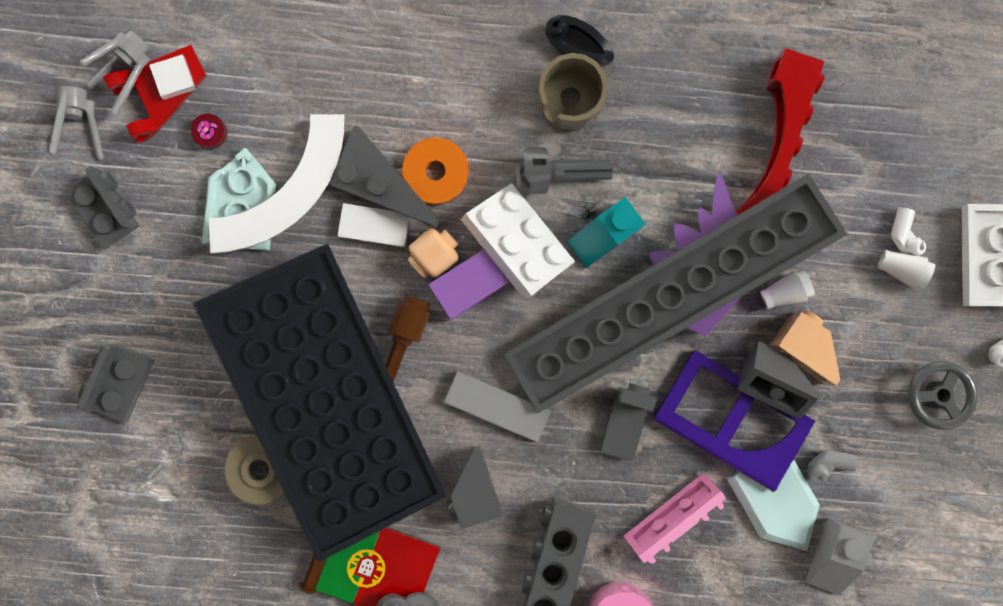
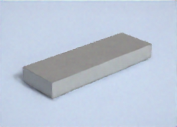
[444,371,551,442]

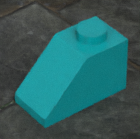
[567,196,646,268]

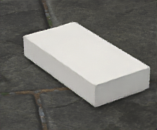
[338,203,410,248]

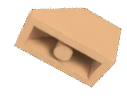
[769,311,840,386]

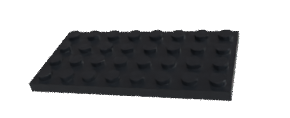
[193,243,447,563]

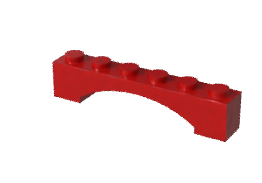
[736,48,825,215]

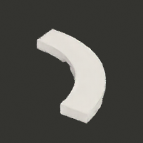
[209,114,344,254]

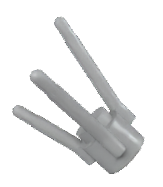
[79,30,150,116]
[49,86,104,161]

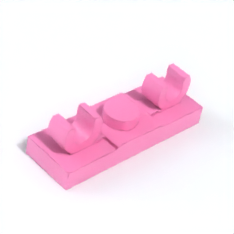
[624,473,726,564]

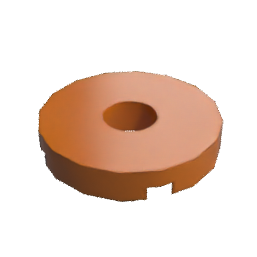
[402,137,470,206]

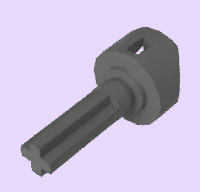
[515,147,613,194]

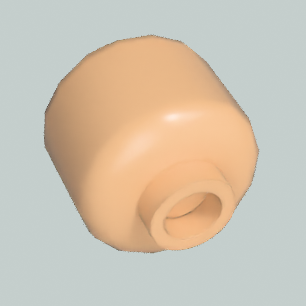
[408,228,458,279]

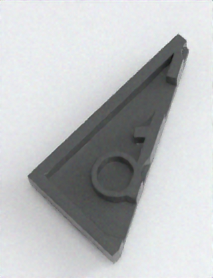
[329,125,439,228]

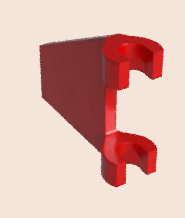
[103,45,206,144]

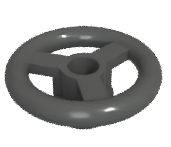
[908,361,978,430]

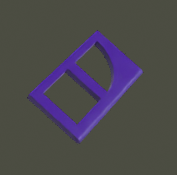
[653,350,815,492]

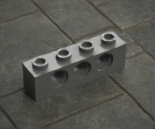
[517,497,596,606]

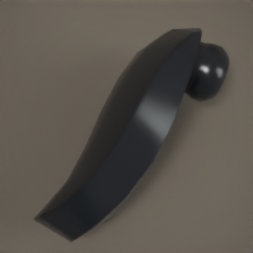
[545,15,614,66]

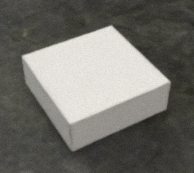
[150,55,196,100]

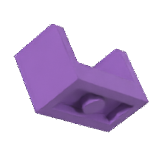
[428,249,509,320]

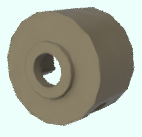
[537,53,608,131]
[224,434,285,505]

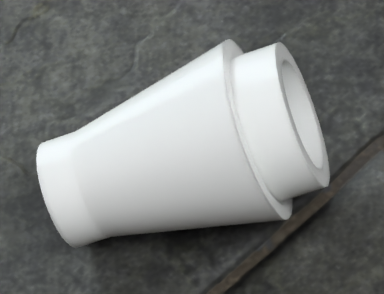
[877,250,935,289]
[759,270,815,310]

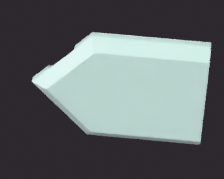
[202,147,276,251]
[726,460,820,551]

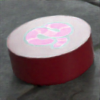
[191,113,228,149]

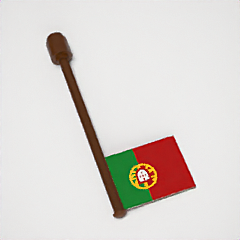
[299,294,441,606]

